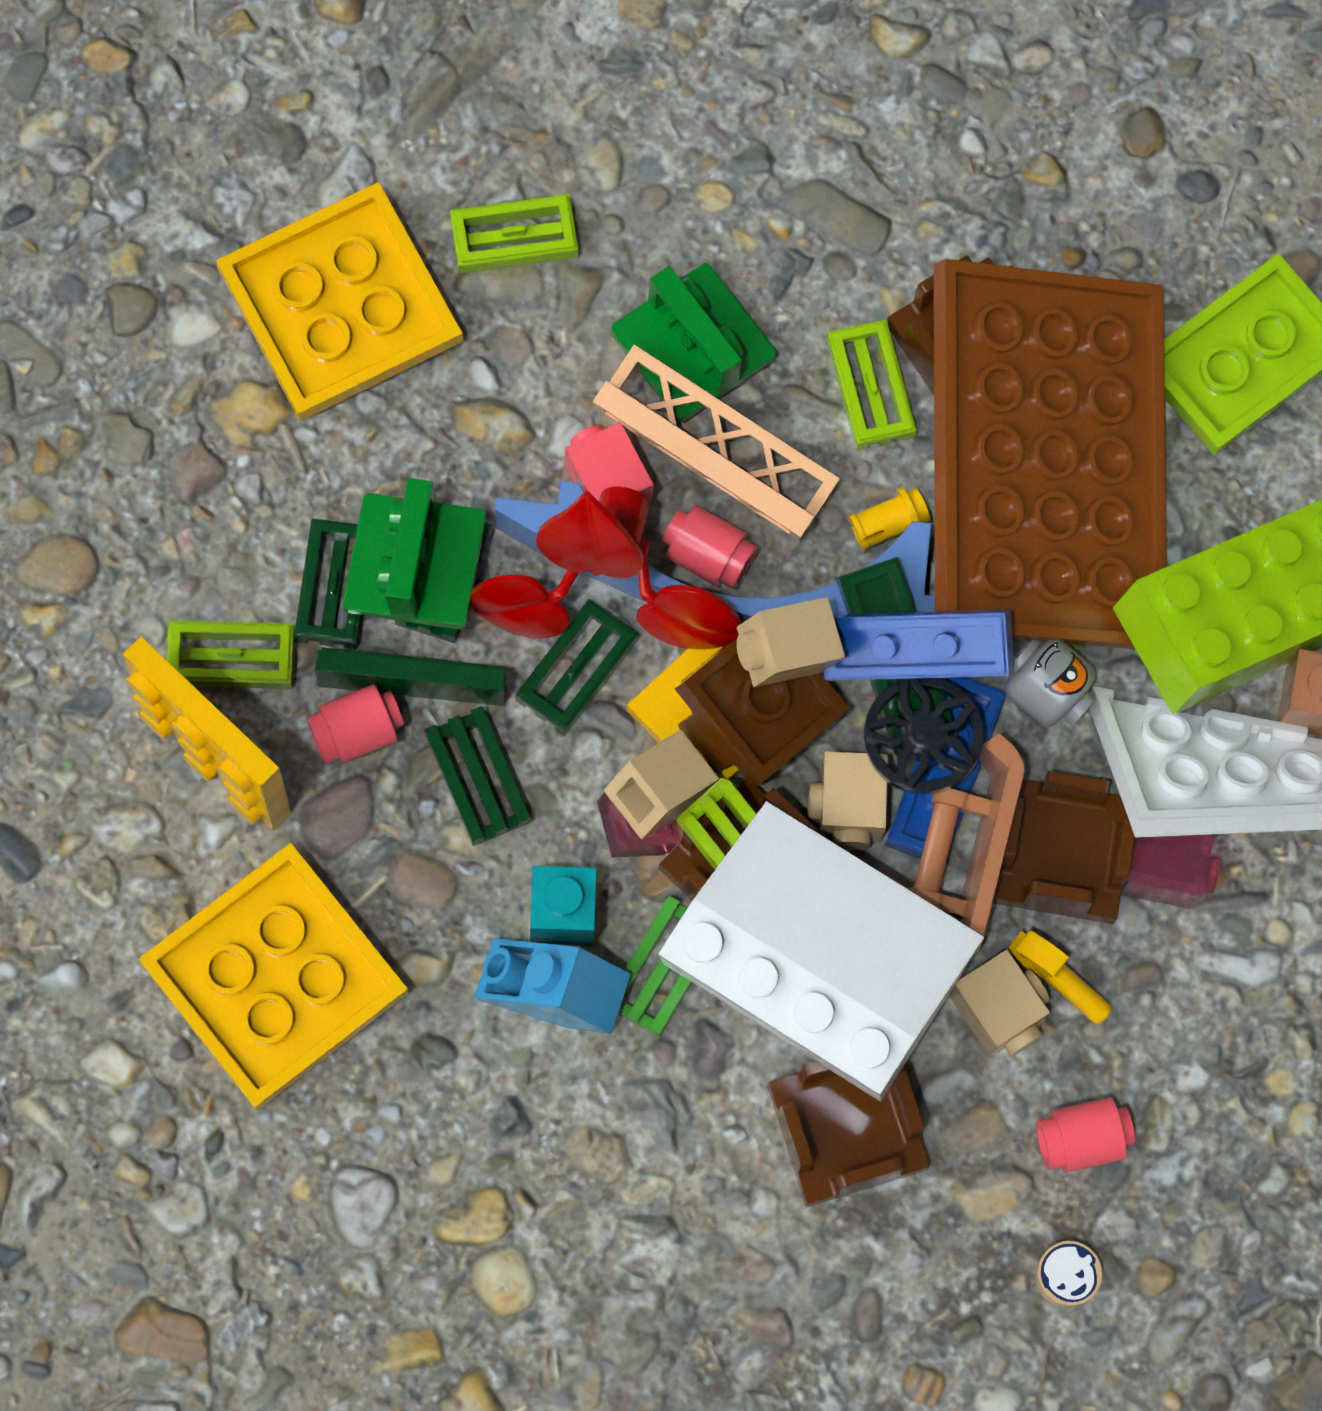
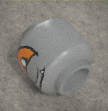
[1004,640,1096,728]

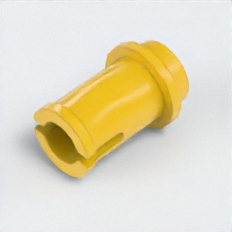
[848,487,931,552]

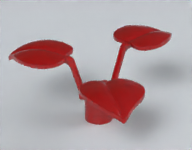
[469,486,743,650]

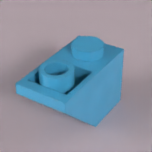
[474,938,631,1034]

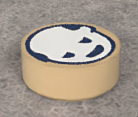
[1035,1241,1102,1308]

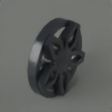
[864,678,983,795]

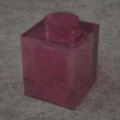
[1121,835,1220,910]

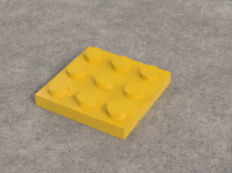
[216,182,463,421]
[122,636,291,831]
[138,843,409,1111]

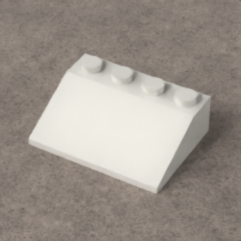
[658,801,984,1102]

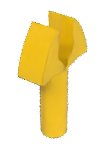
[1007,930,1112,1024]

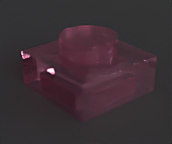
[597,792,677,858]

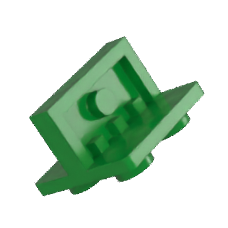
[611,263,776,423]
[343,478,486,629]

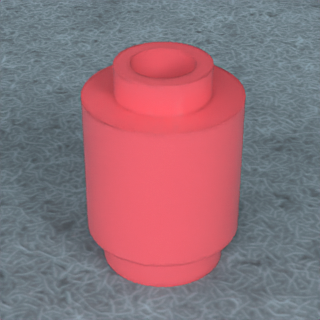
[662,505,758,589]
[306,684,404,764]
[1036,1097,1135,1173]

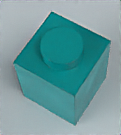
[530,865,596,946]

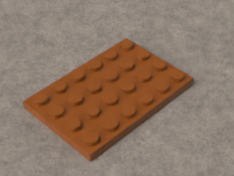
[934,259,1166,649]

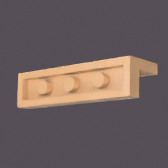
[593,345,840,541]

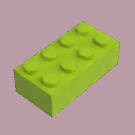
[1113,499,1322,715]

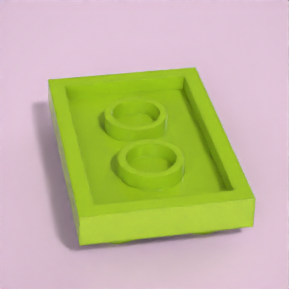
[1164,253,1322,456]

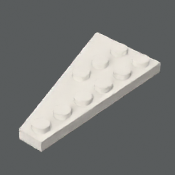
[1089,686,1322,838]

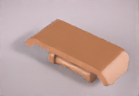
[909,733,1025,954]

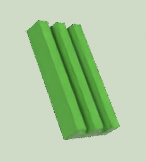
[618,895,692,1038]

